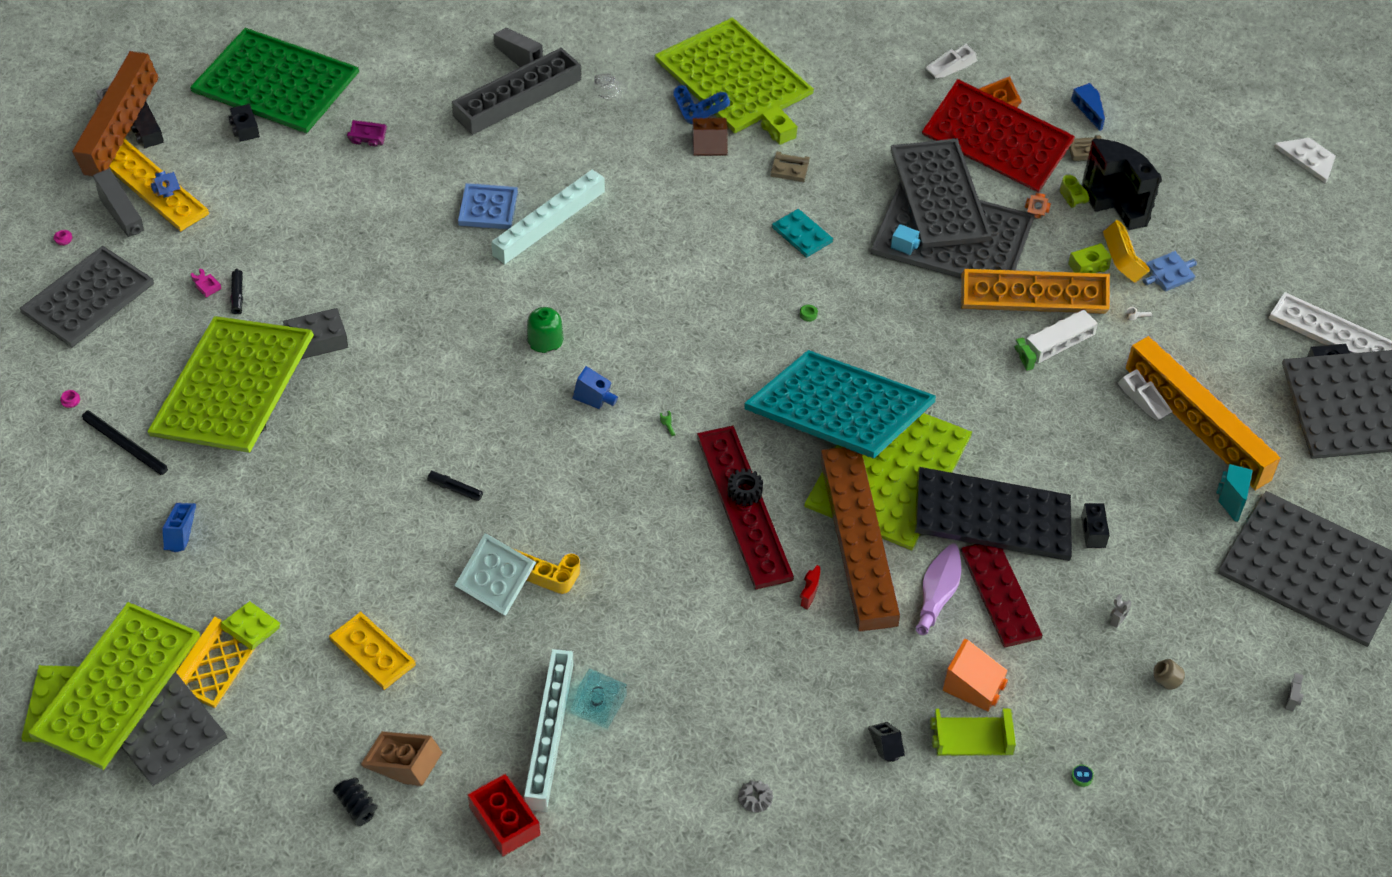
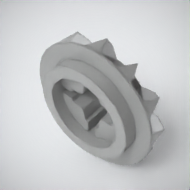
[738,780,773,812]

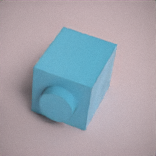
[891,224,920,255]

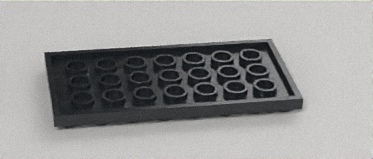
[915,467,1072,561]

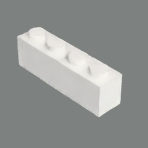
[1026,310,1098,363]

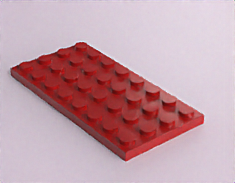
[922,79,1075,193]

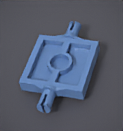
[1143,251,1197,292]

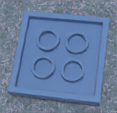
[458,183,518,229]

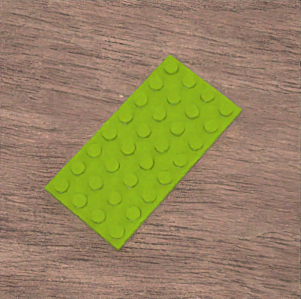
[29,602,200,770]

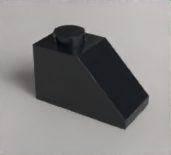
[868,722,905,762]

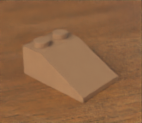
[361,731,443,786]

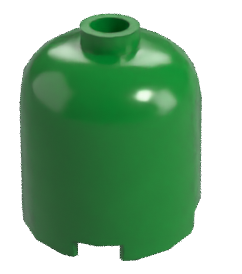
[527,307,564,353]

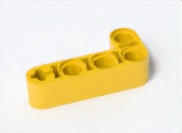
[1103,220,1150,283]
[512,548,580,594]

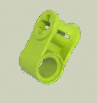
[1059,175,1089,208]

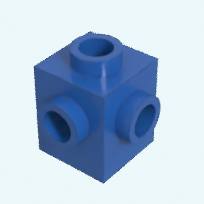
[150,171,180,198]

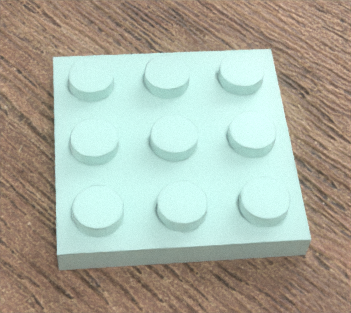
[455,533,536,616]

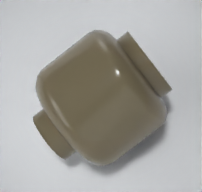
[1153,659,1185,690]

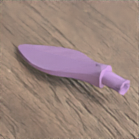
[916,543,961,635]

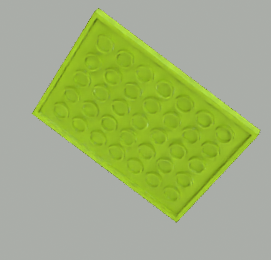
[655,17,814,133]
[147,316,314,453]
[804,413,972,551]

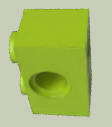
[761,106,798,145]
[1068,243,1112,273]

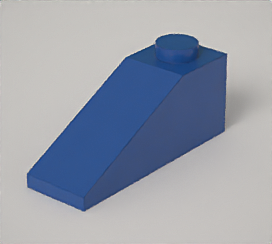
[1071,83,1105,131]
[162,503,196,552]

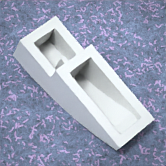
[926,44,977,78]
[1118,369,1173,421]

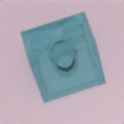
[570,668,627,729]

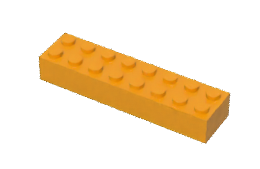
[961,269,1110,314]

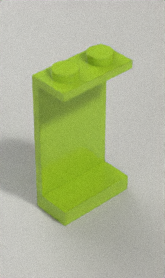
[930,708,1016,756]

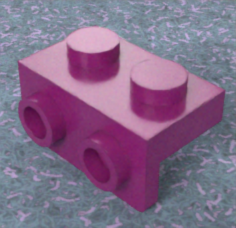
[347,120,387,147]

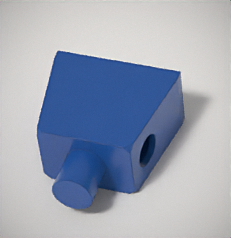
[572,366,618,409]

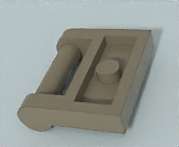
[1069,135,1102,161]
[771,151,810,182]

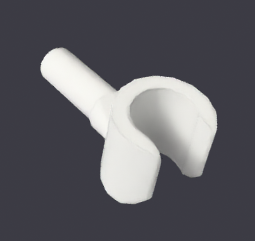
[1127,307,1152,320]

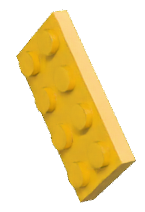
[329,612,416,690]

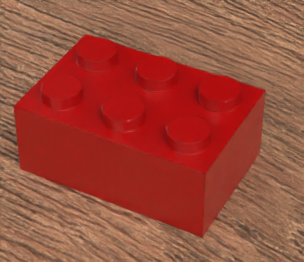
[468,773,540,857]

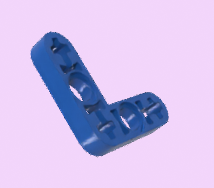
[673,85,730,124]

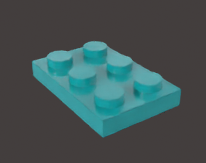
[772,208,833,258]

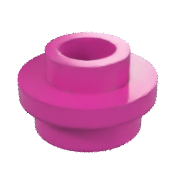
[54,230,72,246]
[60,390,80,408]

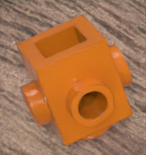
[1025,193,1051,219]

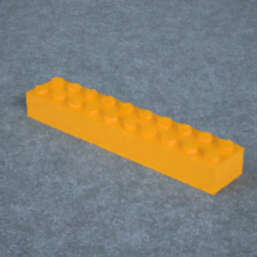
[1125,336,1281,491]

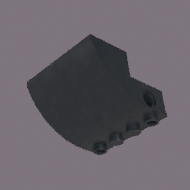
[1081,138,1162,230]

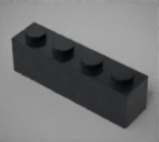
[131,101,164,149]

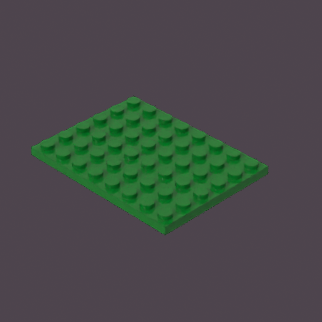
[190,27,359,134]

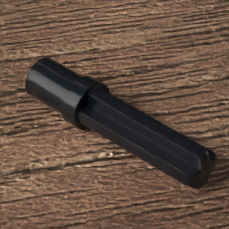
[230,269,243,314]
[427,470,483,501]

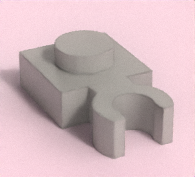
[1285,673,1303,711]

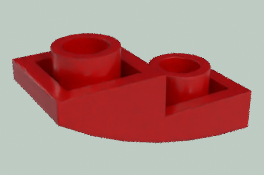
[800,565,820,610]

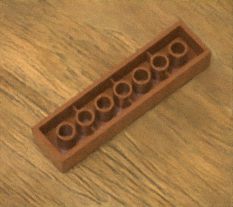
[72,51,158,177]

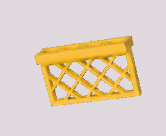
[176,616,255,708]

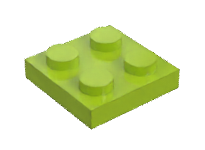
[221,601,281,650]

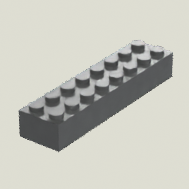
[452,47,581,135]

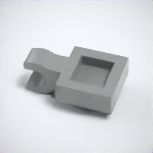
[1110,594,1131,628]

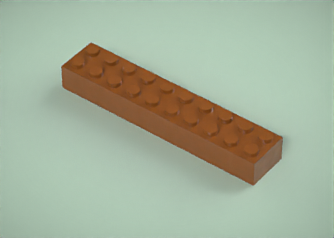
[821,447,900,632]

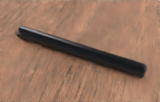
[82,410,168,475]

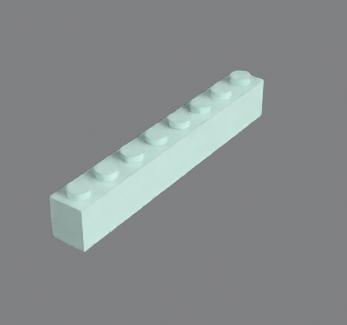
[491,169,605,264]
[524,649,573,812]

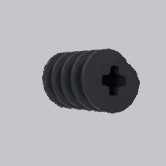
[333,778,378,826]

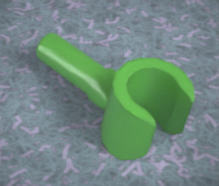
[660,411,675,436]

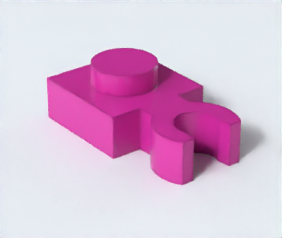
[191,268,221,297]

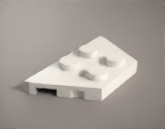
[1275,138,1336,183]

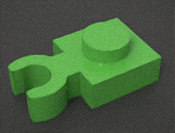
[1014,337,1037,371]

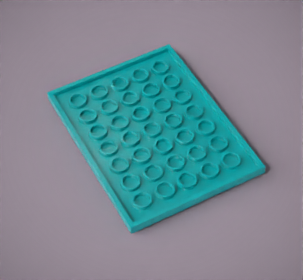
[744,350,936,459]

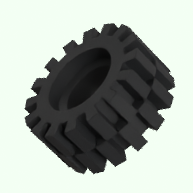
[727,468,763,506]

